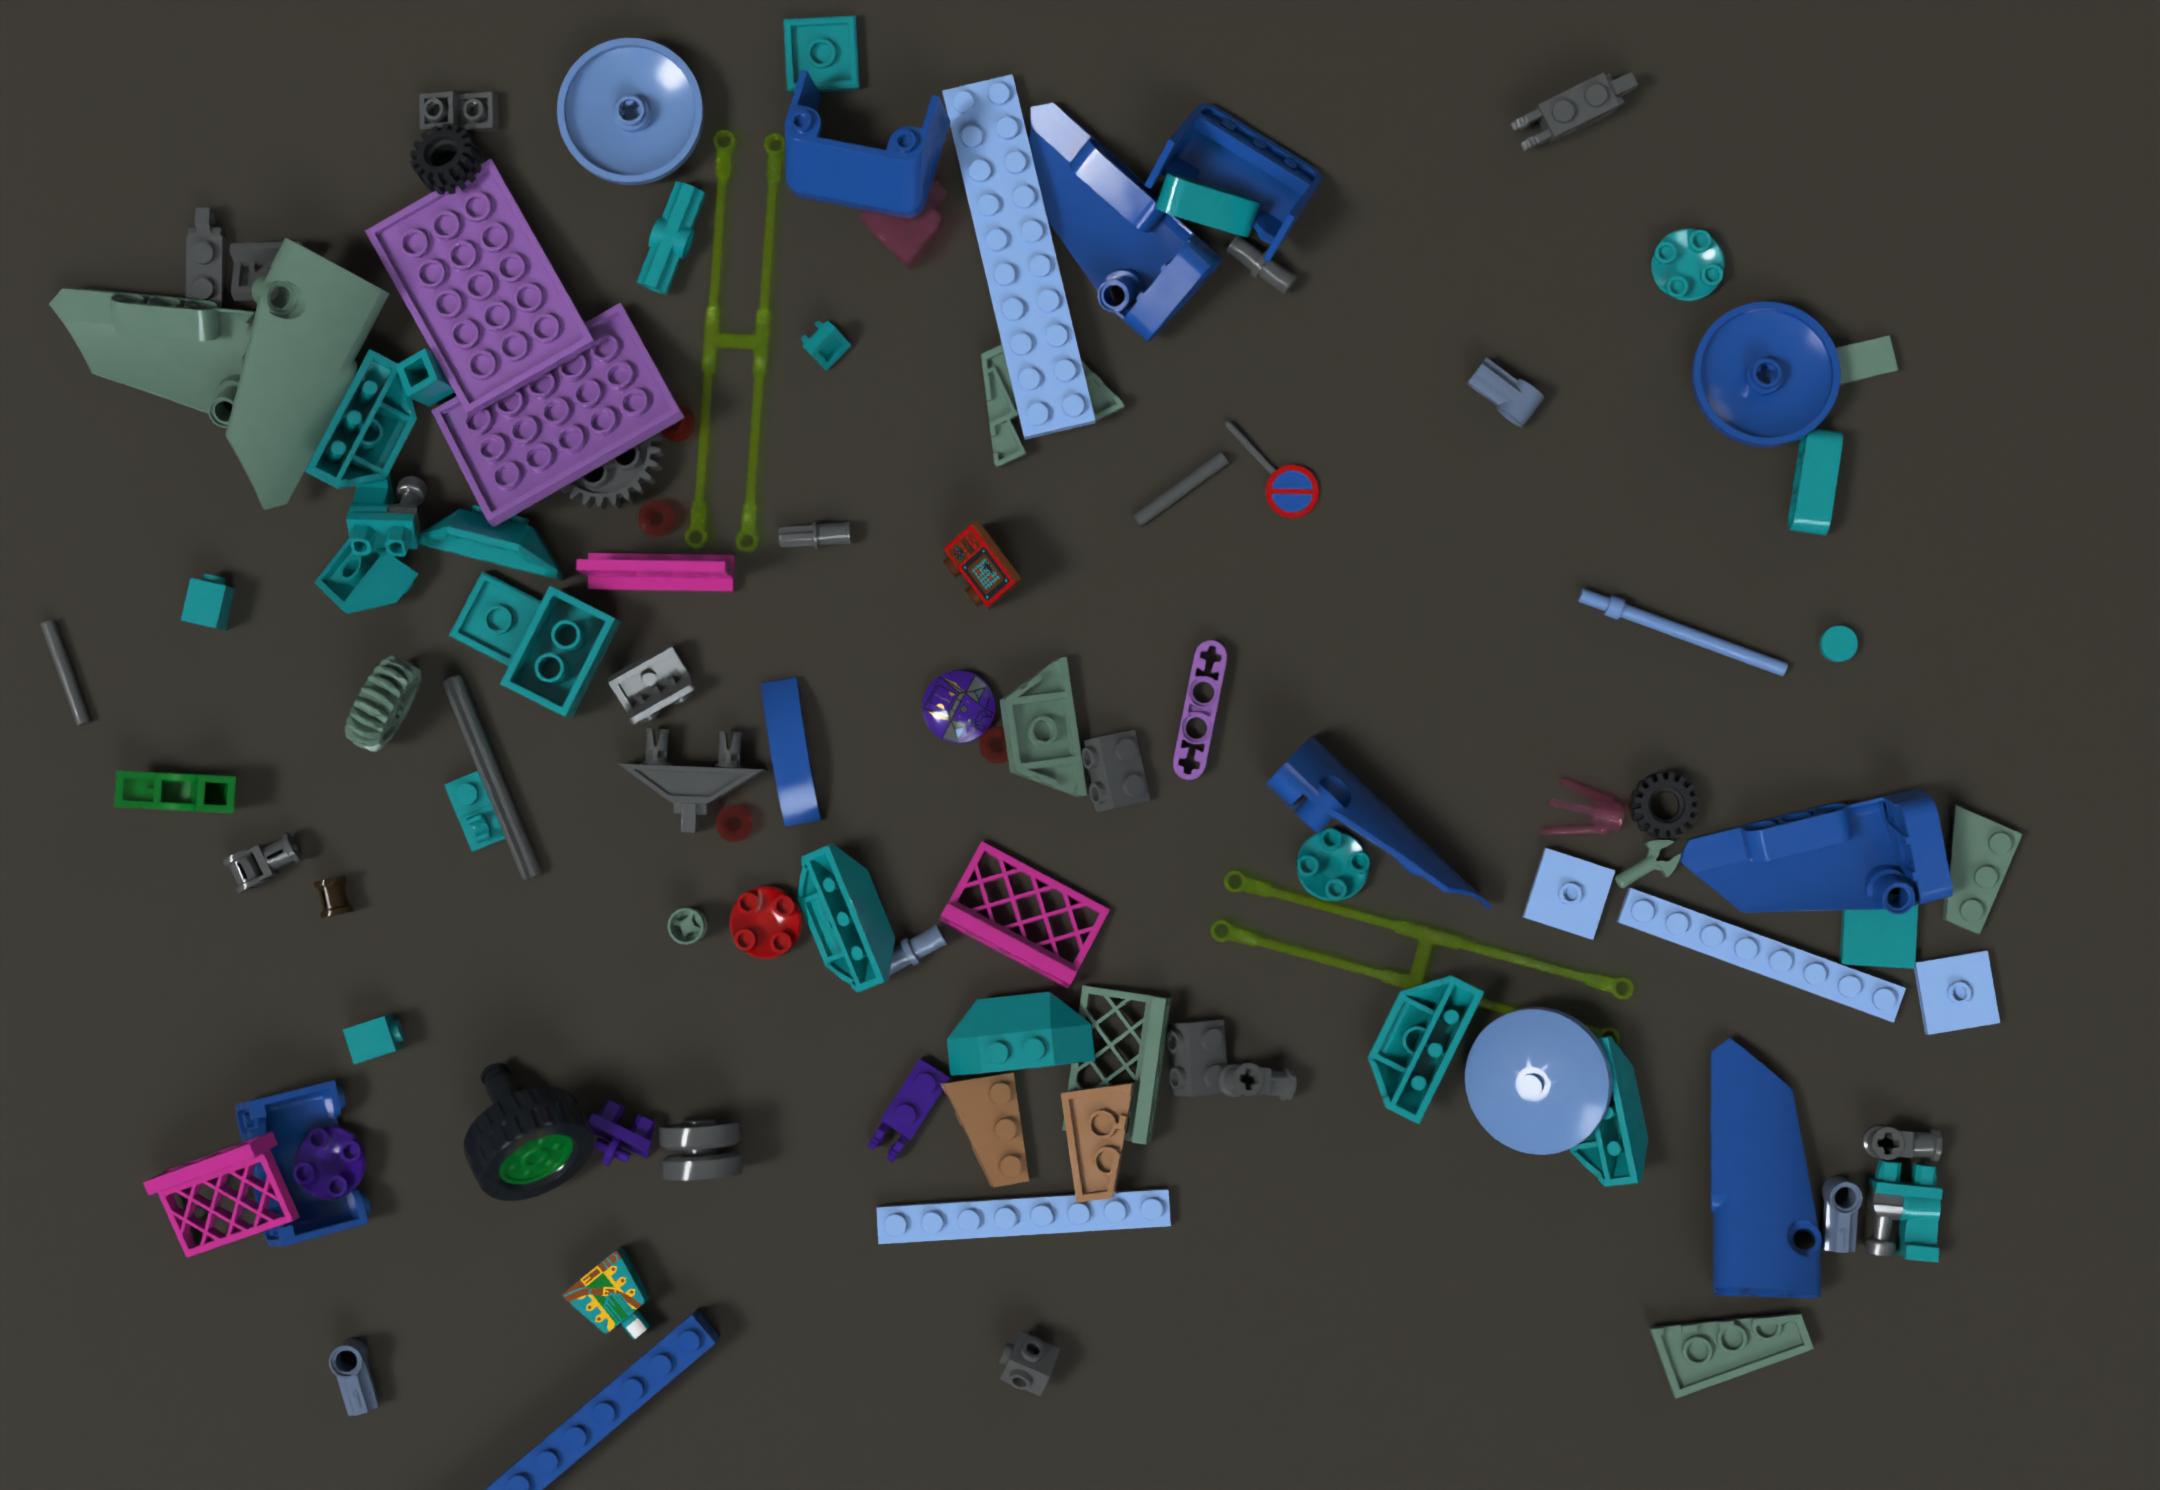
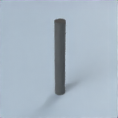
[1132,451,1229,527]
[40,619,91,727]

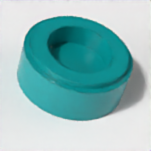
[1819,626,1858,663]

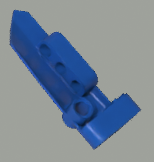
[1029,102,1223,342]
[1264,735,1492,910]
[1679,788,1953,914]
[1710,1038,1822,1298]

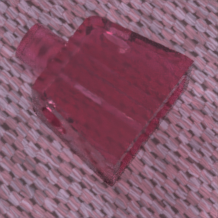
[859,179,948,271]

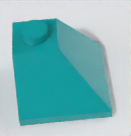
[314,538,419,614]

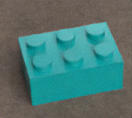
[500,586,621,719]

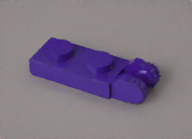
[867,1058,951,1163]

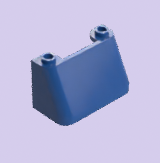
[235,1080,371,1247]

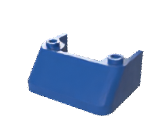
[785,70,951,218]
[1145,103,1322,262]

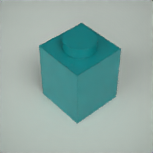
[395,348,454,407]
[181,574,236,631]
[343,1014,405,1064]

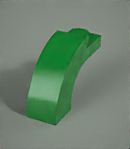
[113,770,236,813]

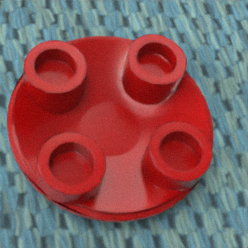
[730,886,802,959]

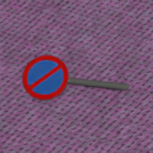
[1225,421,1319,519]

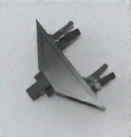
[617,728,767,833]

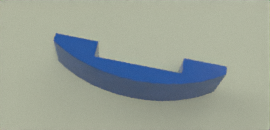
[761,677,821,827]

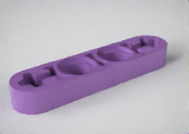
[1173,640,1227,780]

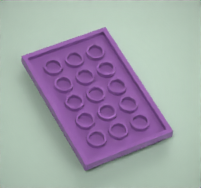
[365,159,597,417]
[431,302,685,527]

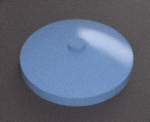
[557,38,704,185]
[1465,1007,1612,1155]

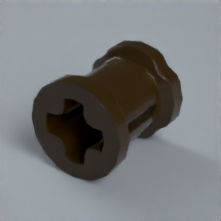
[314,876,353,918]

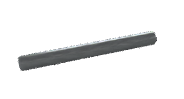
[443,675,541,880]

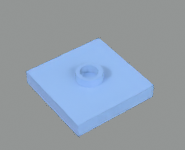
[1522,848,1615,940]
[1914,950,2000,1035]

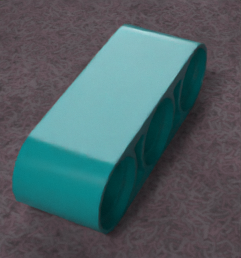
[1155,173,1261,238]
[1787,428,1843,536]

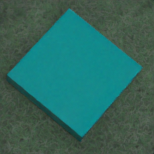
[783,15,860,94]
[449,571,541,667]
[1839,894,1918,969]

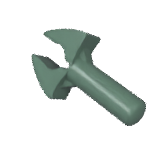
[1615,840,1681,888]

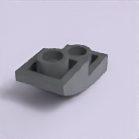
[419,91,499,132]

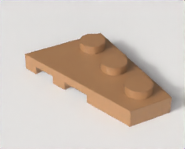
[940,1072,1029,1187]
[1061,1082,1135,1203]

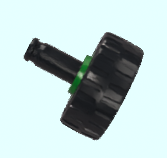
[463,1063,594,1201]

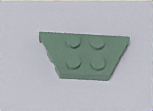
[999,657,1087,797]

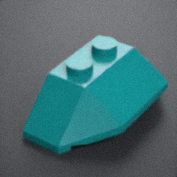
[304,349,417,489]
[418,505,563,581]
[798,843,895,993]
[1367,975,1484,1124]
[947,992,1096,1076]
[1570,1036,1648,1187]

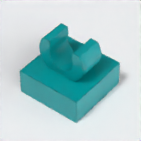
[801,320,852,371]

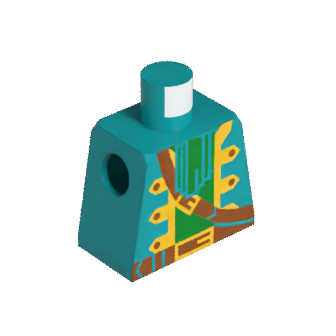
[562,1246,650,1340]

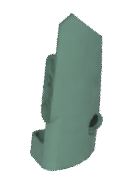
[225,238,390,510]
[49,287,256,428]

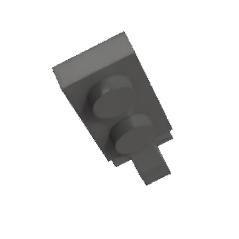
[186,208,226,308]

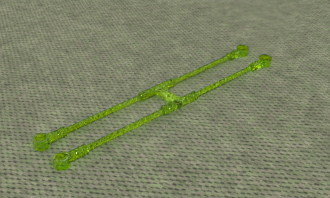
[685,130,785,553]
[1210,871,1634,1045]

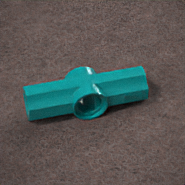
[637,181,706,295]

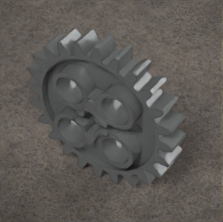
[560,433,665,511]

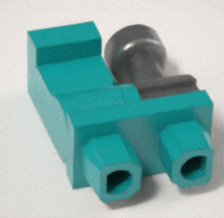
[346,472,427,557]
[1865,1159,1943,1263]

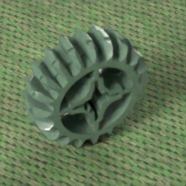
[345,655,422,752]

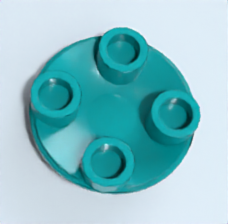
[1651,229,1725,301]
[1296,828,1370,902]

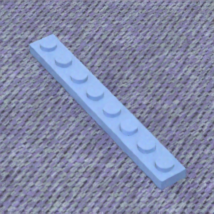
[1616,888,1906,1022]
[876,1188,1171,1244]

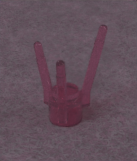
[1541,778,1625,836]

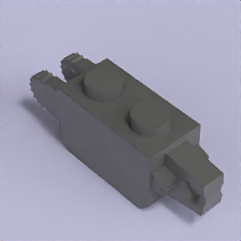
[1511,72,1638,151]

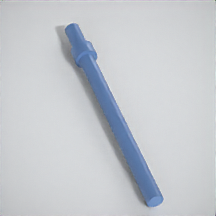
[1578,588,1788,677]

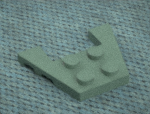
[981,344,1125,469]

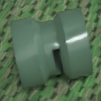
[667,907,708,945]

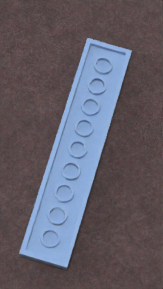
[942,74,1096,440]

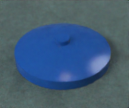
[1691,301,1841,448]

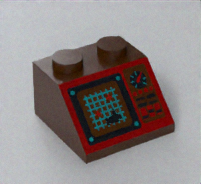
[943,520,1023,610]

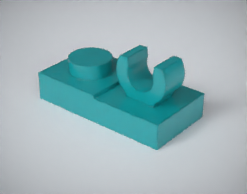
[444,771,506,852]

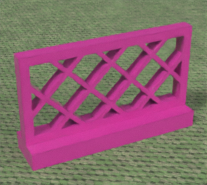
[576,553,735,592]
[940,841,1110,989]
[143,1131,300,1258]

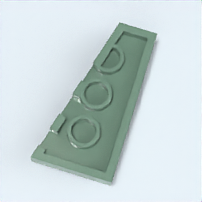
[1648,1312,1814,1399]

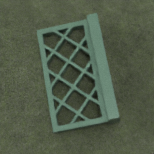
[1062,985,1172,1145]

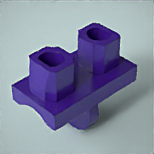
[588,1100,655,1166]

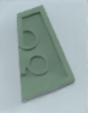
[1942,805,2023,935]

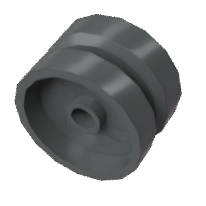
[659,1119,743,1181]

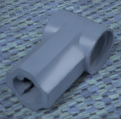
[1467,357,1544,427]
[1821,1176,1863,1253]
[329,1338,381,1416]

